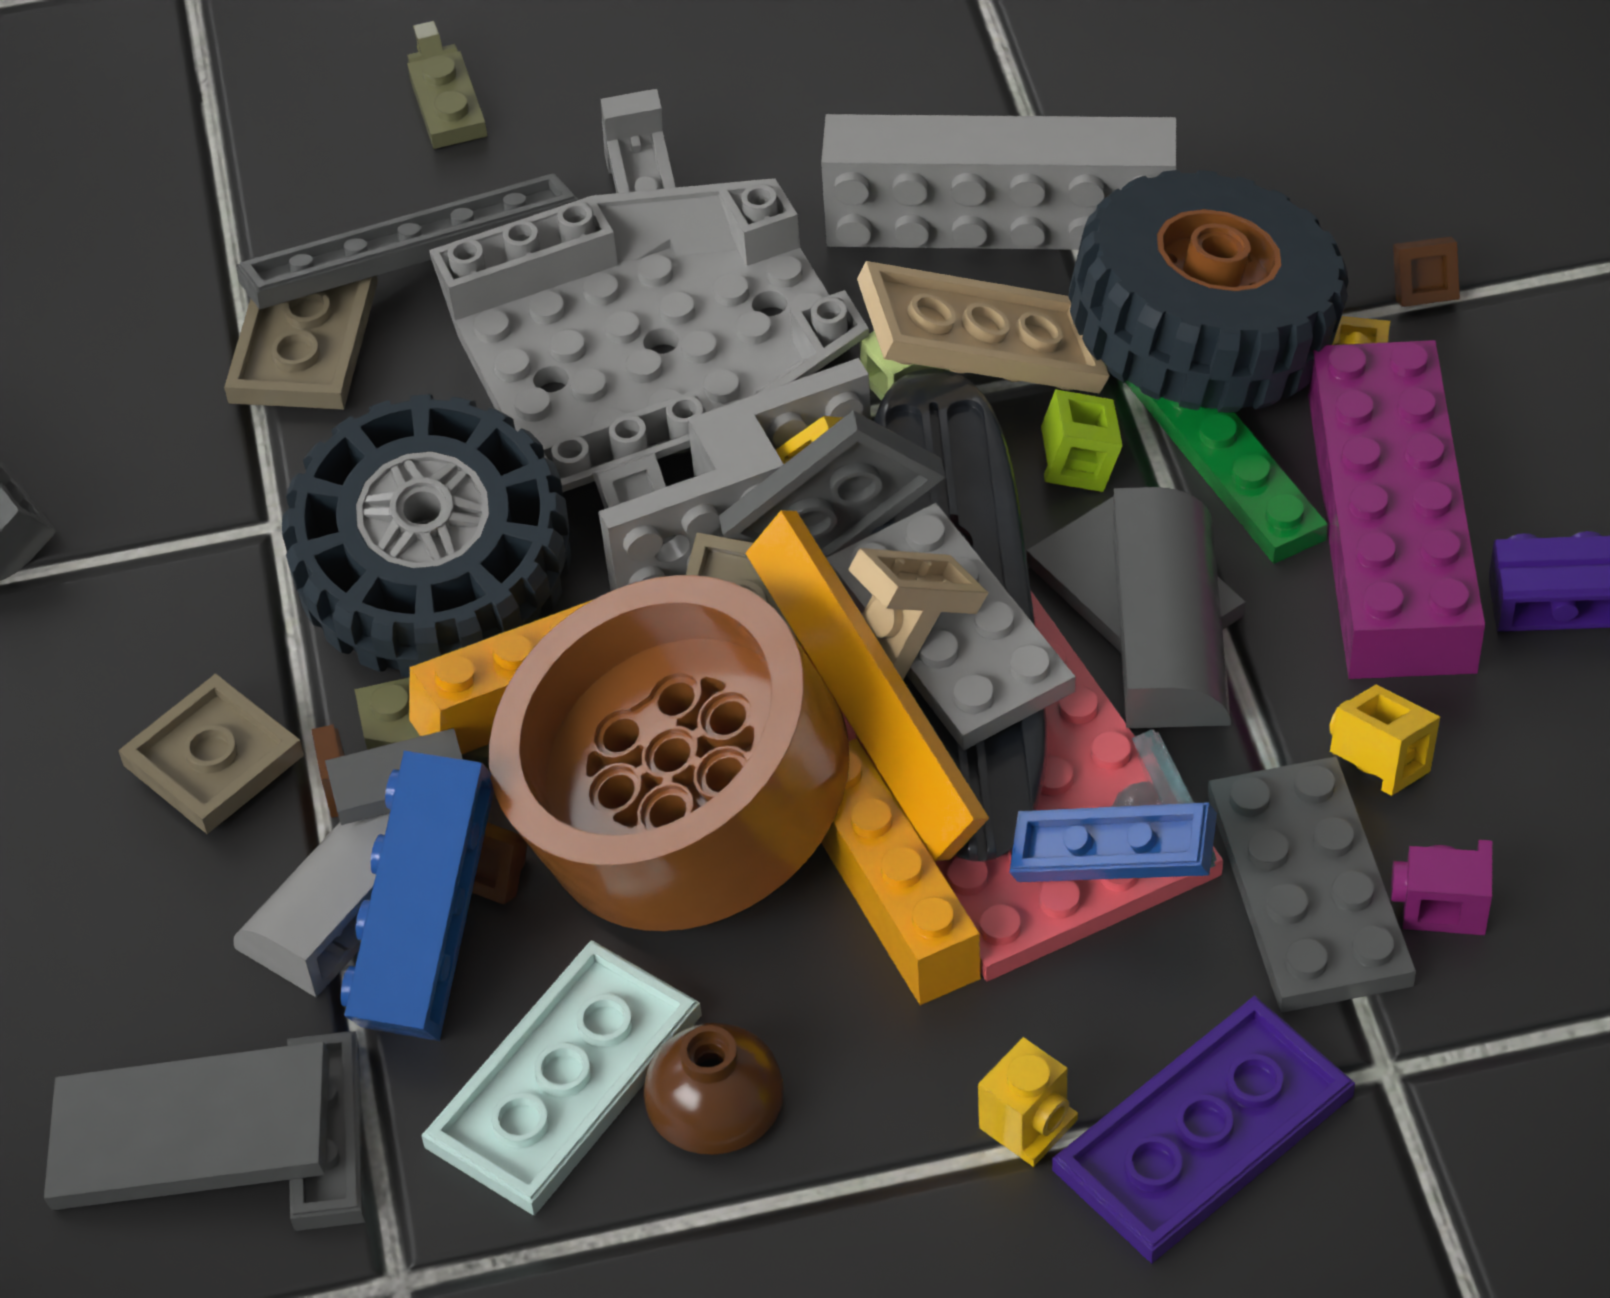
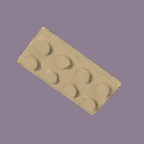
[857,261,1110,394]

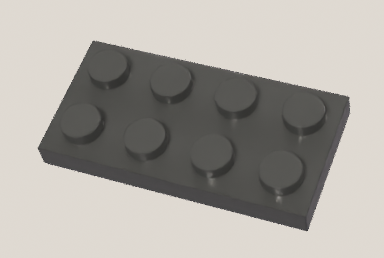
[1208,756,1416,1013]

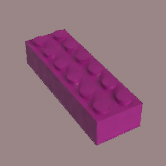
[1308,340,1485,679]

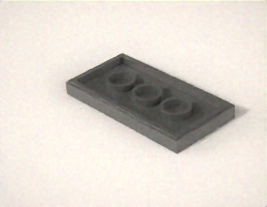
[44,1041,330,1210]

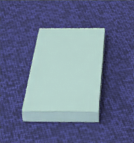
[421,940,702,1216]

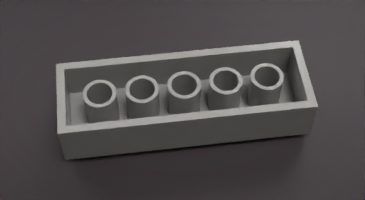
[821,114,1176,250]

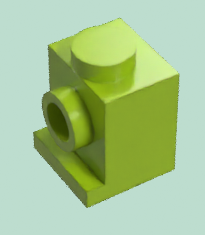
[1041,389,1123,492]

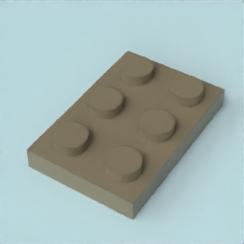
[224,276,378,410]

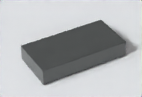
[325,728,463,825]

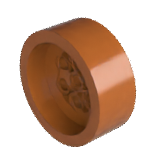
[489,575,850,931]

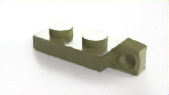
[407,21,487,149]

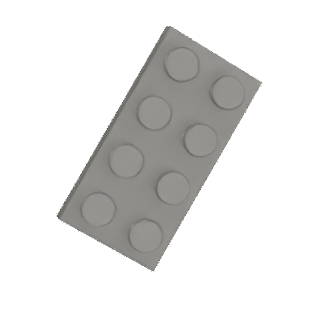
[827,503,1075,750]

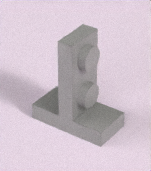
[600,89,676,193]

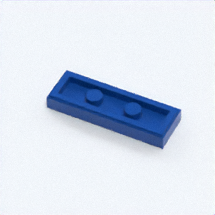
[1009,802,1217,882]

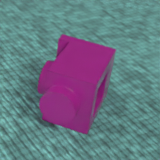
[1391,840,1492,935]

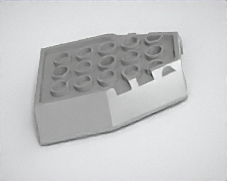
[429,178,869,492]

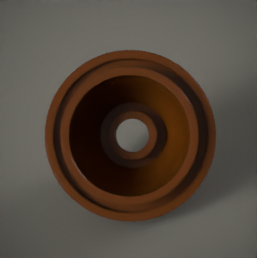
[644,1023,784,1155]

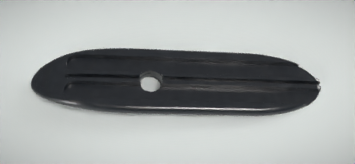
[871,368,1047,862]

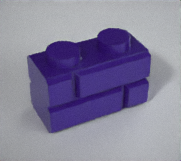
[1489,531,1610,632]

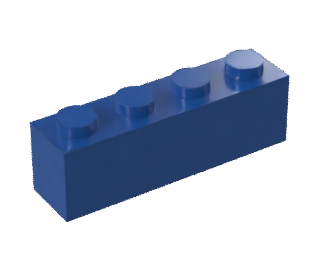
[341,751,494,1041]

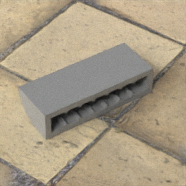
[233,813,390,998]

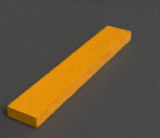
[745,510,989,861]

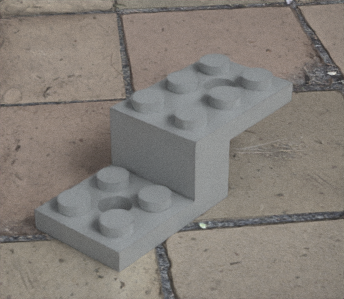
[599,358,871,591]

